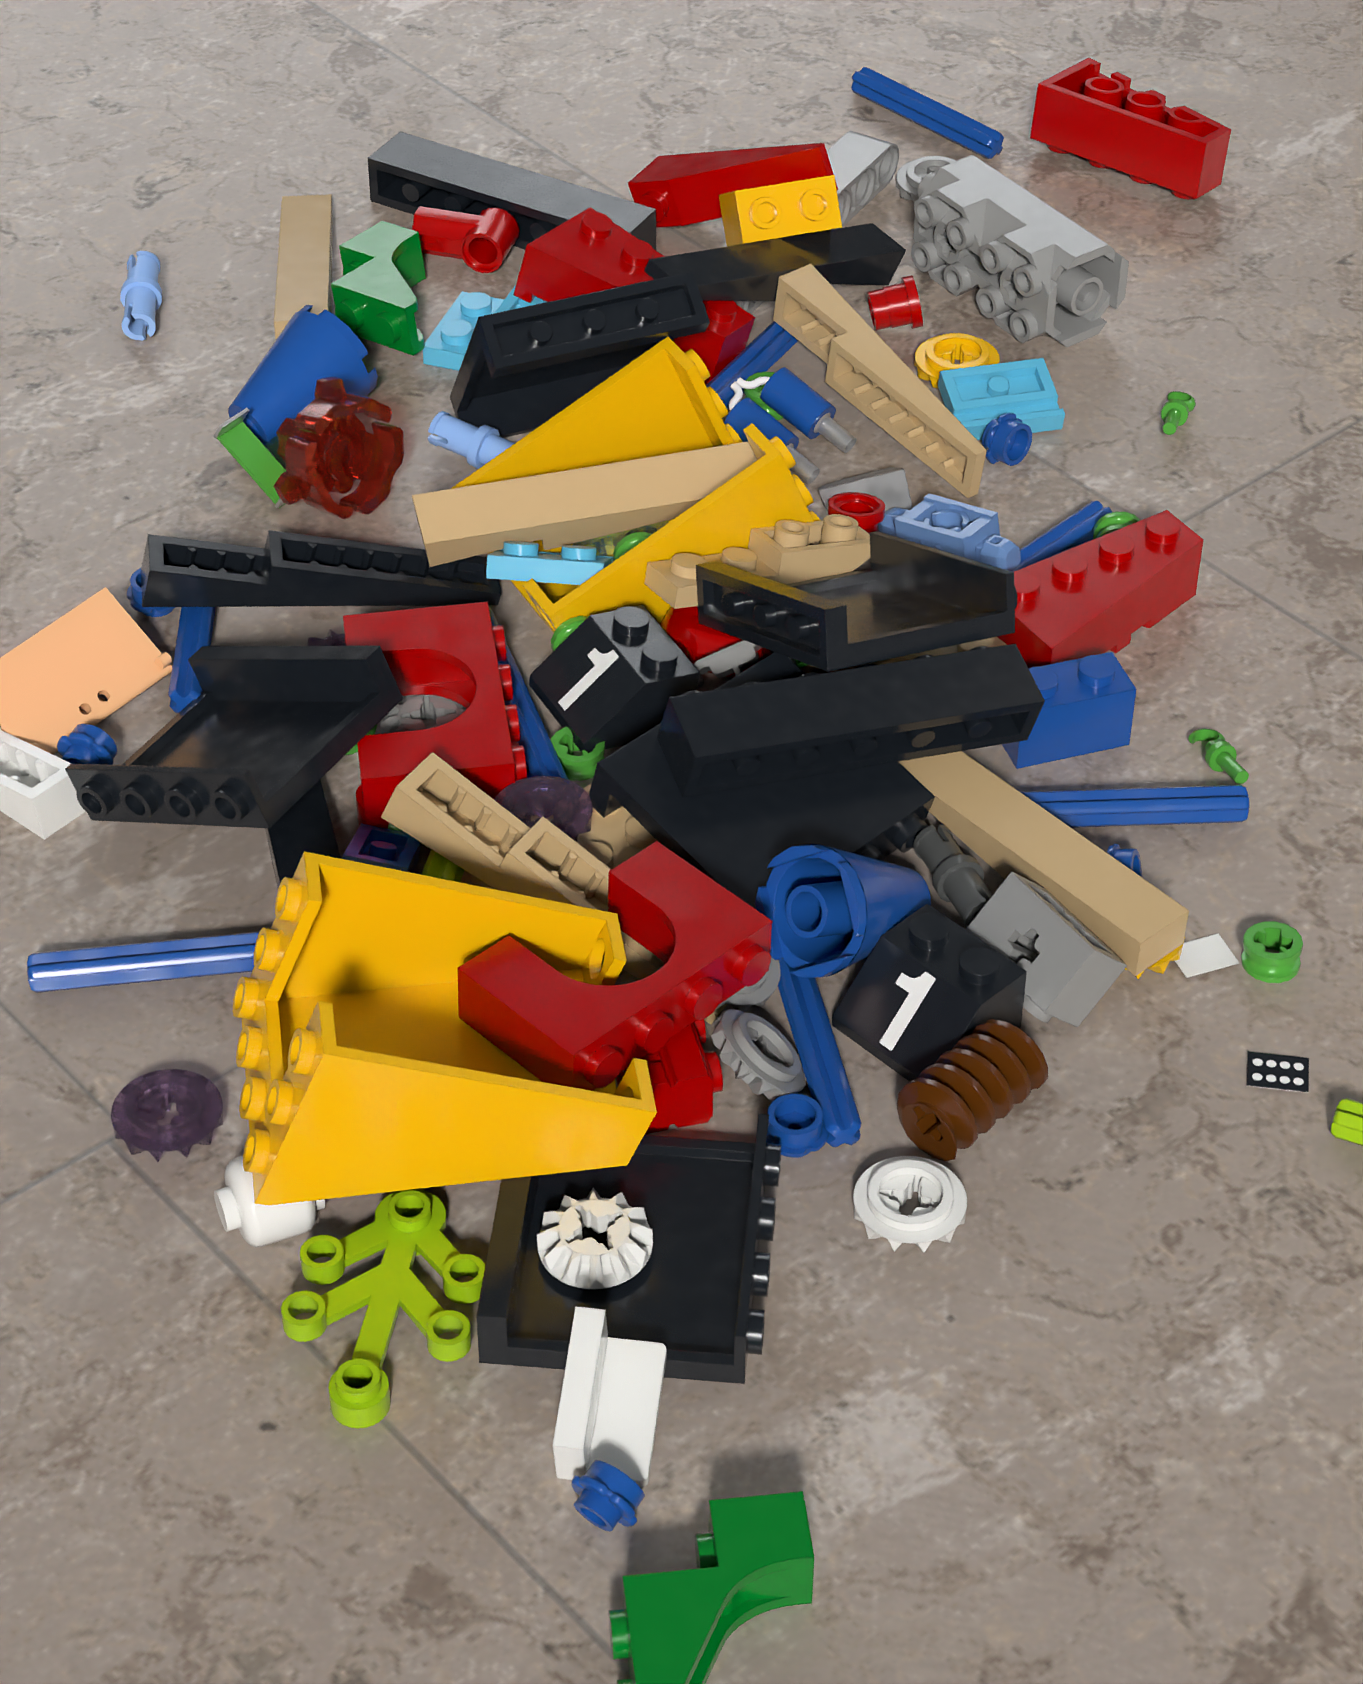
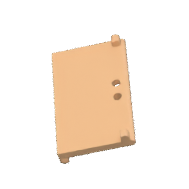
[0,587,172,755]

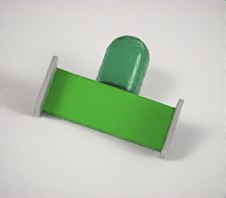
[213,408,311,508]

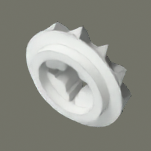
[853,1156,967,1253]
[537,1188,653,1289]

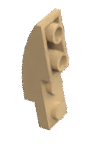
[644,514,871,609]

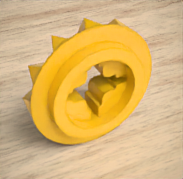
[914,333,1000,388]

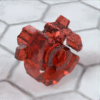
[274,377,404,519]

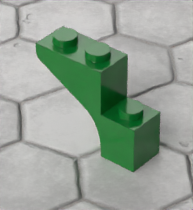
[331,221,426,356]
[608,1491,814,1684]

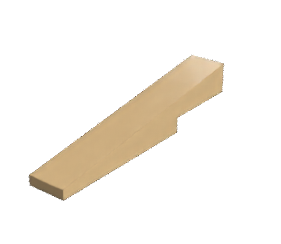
[274,194,332,339]
[773,264,987,498]
[412,442,757,567]
[899,751,1189,976]
[381,752,729,1025]

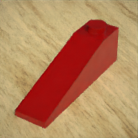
[628,143,838,227]

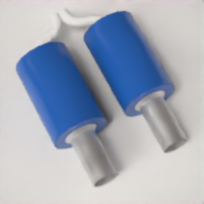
[724,367,857,484]

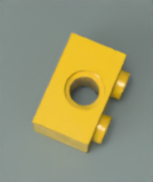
[719,175,842,246]

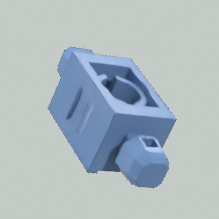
[878,493,1021,572]

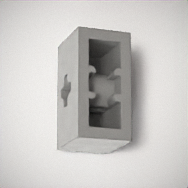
[966,871,1127,1027]

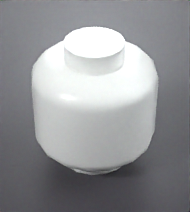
[214,1156,325,1248]

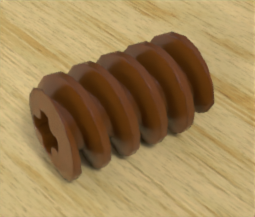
[897,1019,1048,1161]

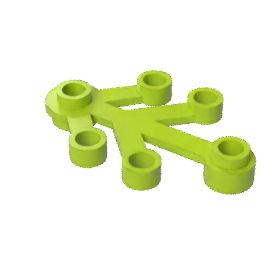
[281,1189,485,1428]

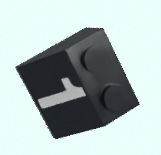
[529,605,700,753]
[832,904,1027,1081]

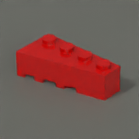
[1030,57,1231,199]
[513,207,755,385]
[997,510,1204,668]

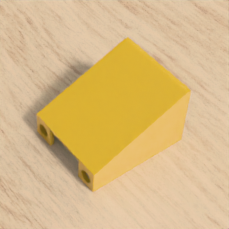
[451,337,821,633]
[233,851,657,1206]

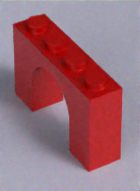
[343,602,527,825]
[457,841,772,1091]

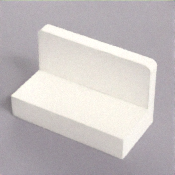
[552,1306,667,1488]

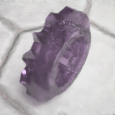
[494,776,593,842]
[111,1069,223,1162]

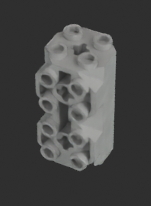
[911,155,1129,347]

